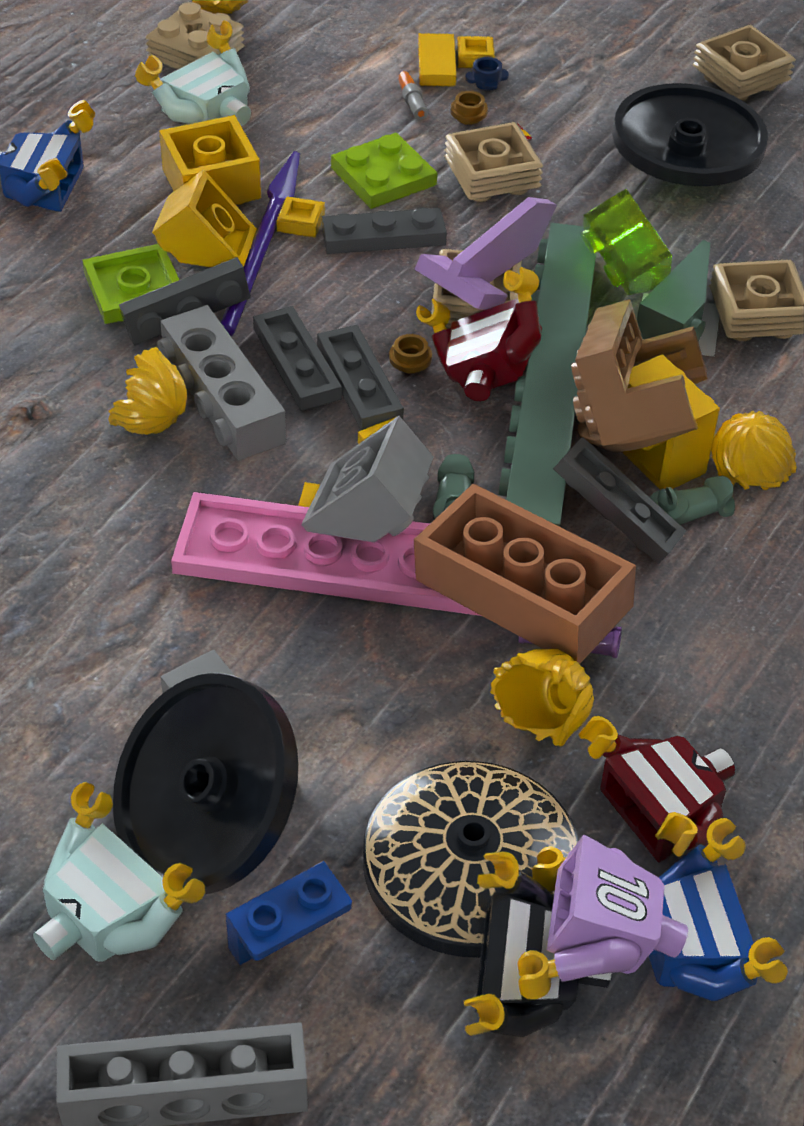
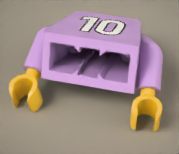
[517,835,688,999]

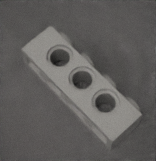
[157,305,286,461]
[56,1022,308,1126]

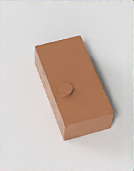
[414,483,636,665]

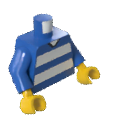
[0,100,95,212]
[649,818,788,1001]

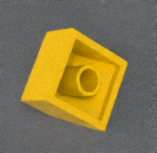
[152,169,257,267]

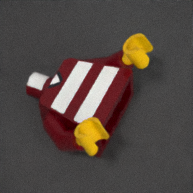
[416,267,542,402]
[578,716,735,863]

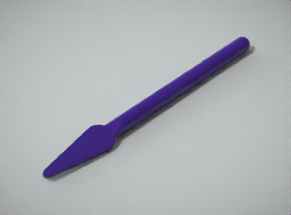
[221,151,300,337]

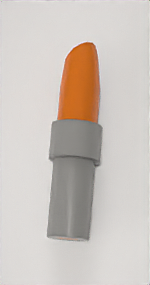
[398,71,428,120]

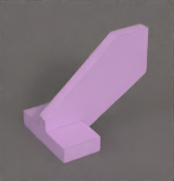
[414,197,557,310]

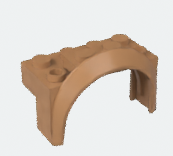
[571,299,708,452]

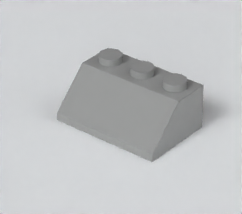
[301,416,434,542]

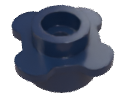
[465,57,509,90]

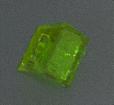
[581,188,672,296]

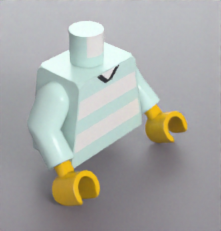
[135,20,251,127]
[33,782,205,961]

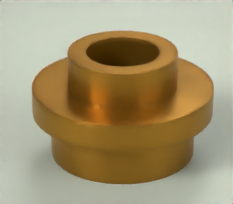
[451,91,488,125]
[389,334,432,373]

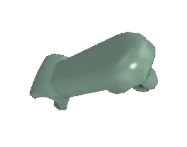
[432,454,475,520]
[650,476,735,525]

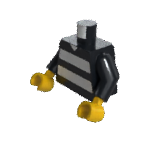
[464,851,612,1037]

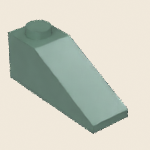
[637,240,710,341]

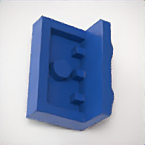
[226,861,352,965]

